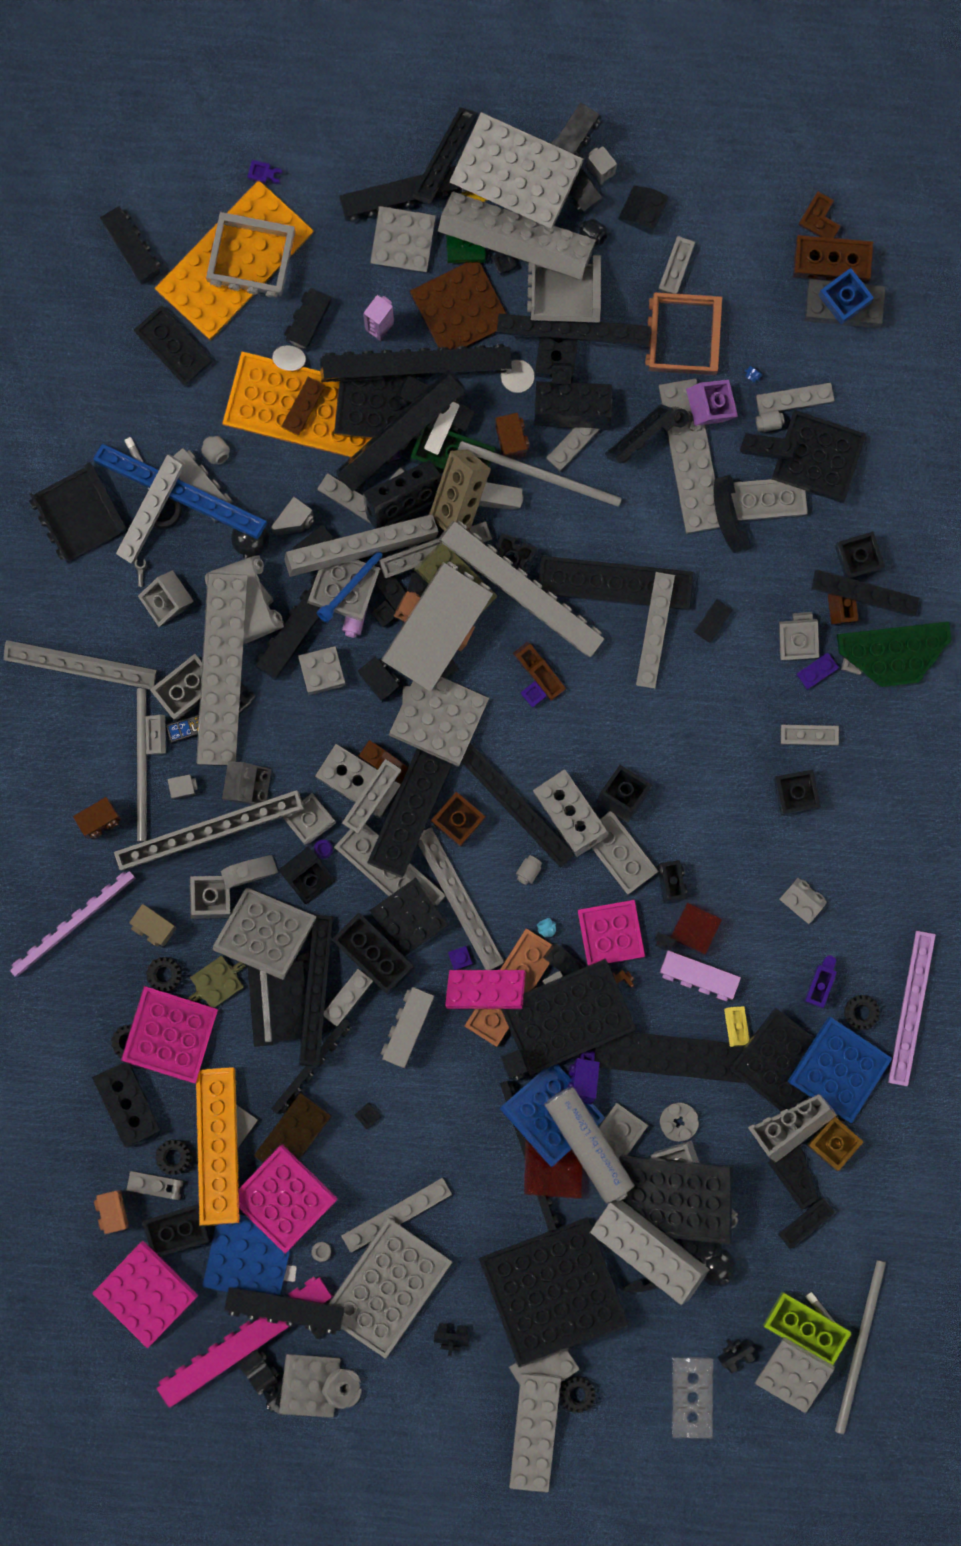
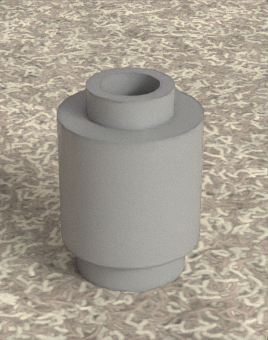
[755,410,784,432]
[516,855,542,885]

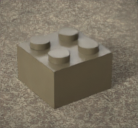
[129,904,177,947]

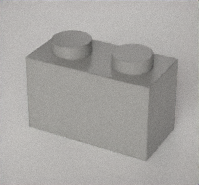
[587,146,617,185]

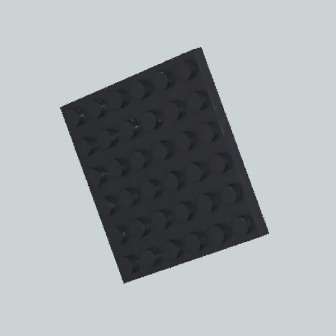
[479,1217,629,1368]

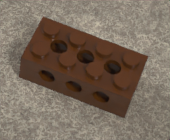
[793,235,873,284]

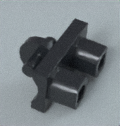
[433,1323,470,1356]
[717,1339,755,1373]

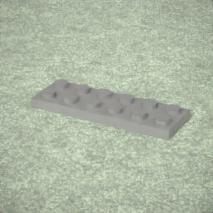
[334,824,446,905]
[509,1372,561,1492]

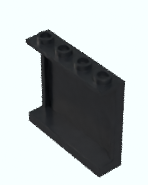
[29,462,127,563]

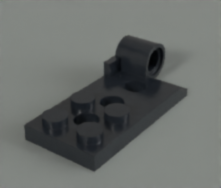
[604,404,689,464]

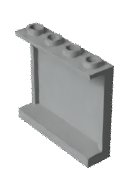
[527,255,601,322]

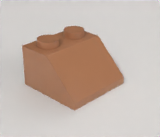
[94,1190,129,1234]

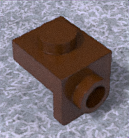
[612,970,634,988]

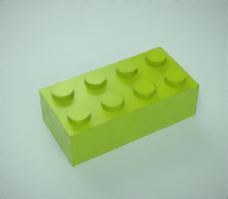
[763,1292,852,1365]

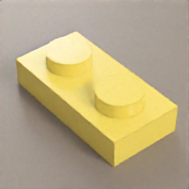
[724,1006,750,1047]

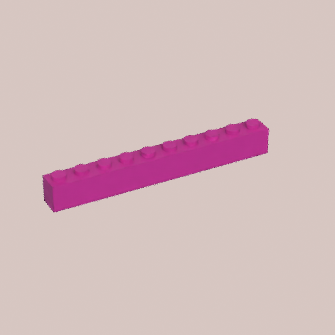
[156,1277,333,1408]

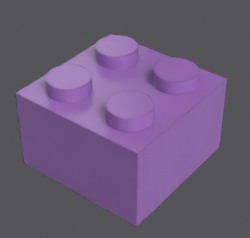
[686,380,738,426]

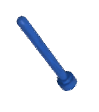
[316,552,382,623]

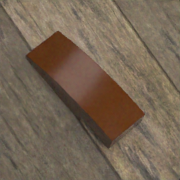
[512,642,566,700]

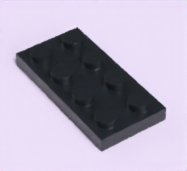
[133,305,213,387]

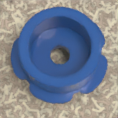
[745,366,762,382]

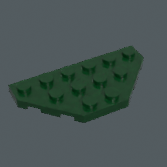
[836,621,951,687]

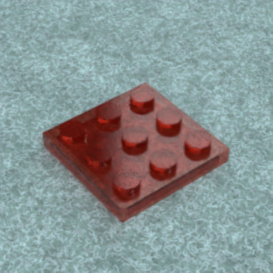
[524,1139,582,1199]

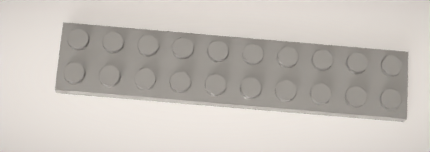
[196,573,247,765]

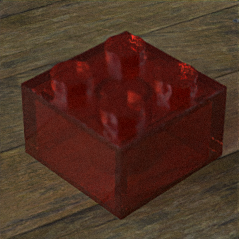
[670,903,722,955]

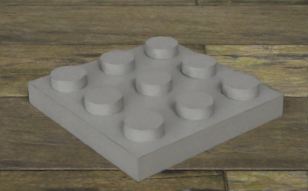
[370,206,435,272]
[307,560,380,622]
[755,1337,835,1413]
[279,1354,340,1417]

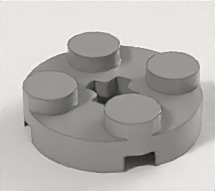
[660,1103,699,1142]
[322,1369,361,1409]

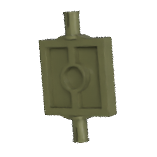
[187,955,246,1008]

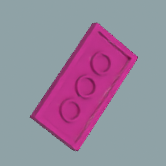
[445,970,526,1009]

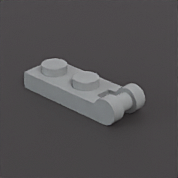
[127,1171,184,1200]

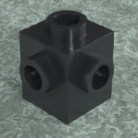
[264,1380,283,1416]

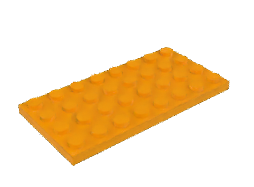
[155,181,314,340]
[222,351,371,457]

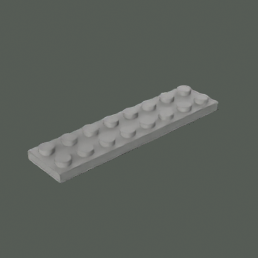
[658,379,720,534]

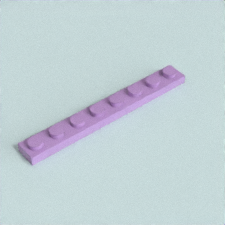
[10,871,136,977]
[888,931,936,1086]

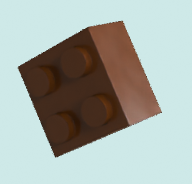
[495,412,529,459]
[431,792,485,847]
[73,797,121,840]

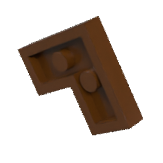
[798,191,841,238]

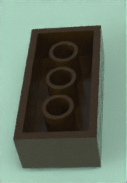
[254,1093,332,1163]

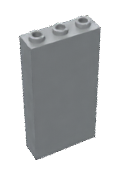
[381,561,493,691]

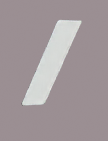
[424,402,459,455]

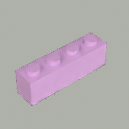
[363,295,394,341]
[659,951,741,1002]

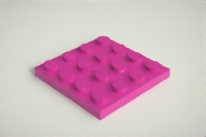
[121,986,218,1084]
[239,1144,338,1253]
[92,1241,198,1348]

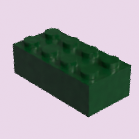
[411,425,495,473]

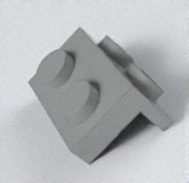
[779,878,827,924]

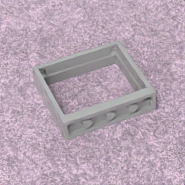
[206,212,295,298]

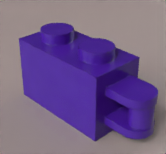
[803,955,837,1009]
[567,1051,600,1105]

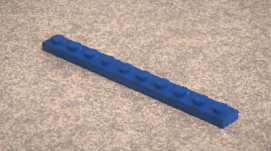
[93,444,267,540]

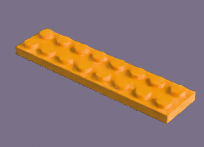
[196,1067,239,1226]

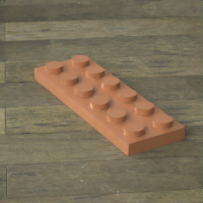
[464,929,552,1047]

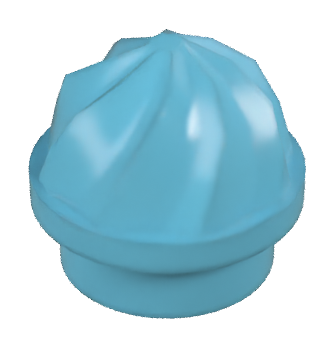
[537,918,556,938]

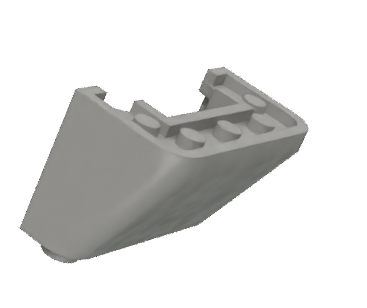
[205,555,284,644]

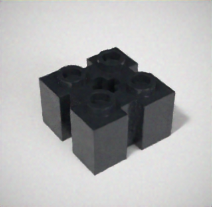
[494,533,537,572]

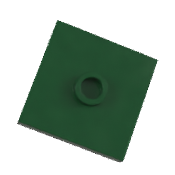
[446,234,485,263]

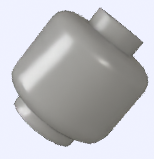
[201,436,230,464]

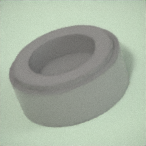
[312,1242,331,1262]

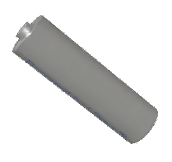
[544,1086,634,1203]

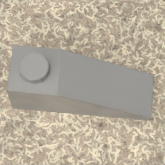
[221,855,278,889]

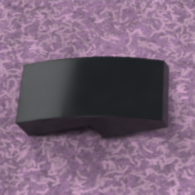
[694,599,732,643]

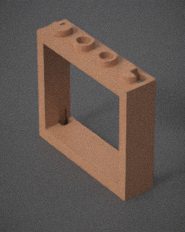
[645,293,722,375]

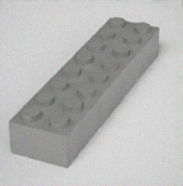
[438,192,595,279]

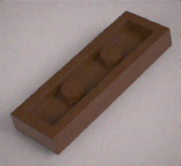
[281,377,325,436]

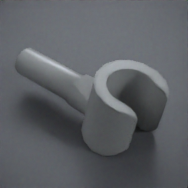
[135,559,147,587]

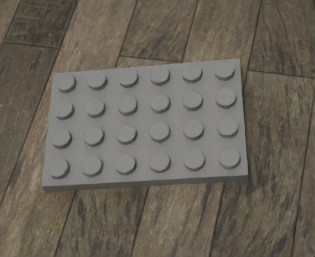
[449,112,584,229]
[328,1217,452,1359]

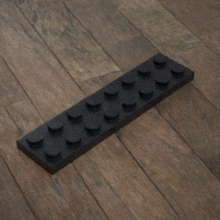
[539,556,693,610]
[367,748,452,878]
[594,1032,745,1083]

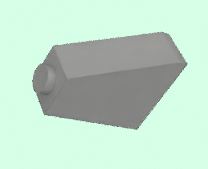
[478,482,523,510]

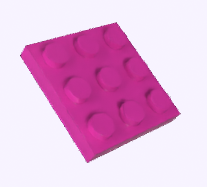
[577,900,645,966]

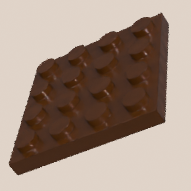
[410,262,506,350]

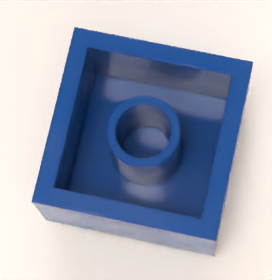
[818,268,874,325]

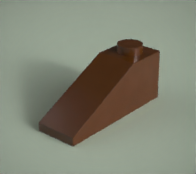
[359,740,409,785]

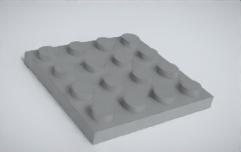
[389,676,489,766]
[213,887,316,979]

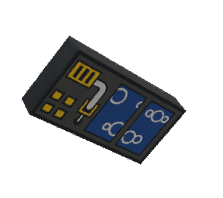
[165,714,199,744]

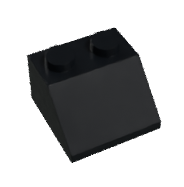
[618,185,669,235]
[278,846,335,905]

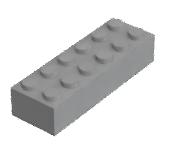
[590,1200,710,1305]

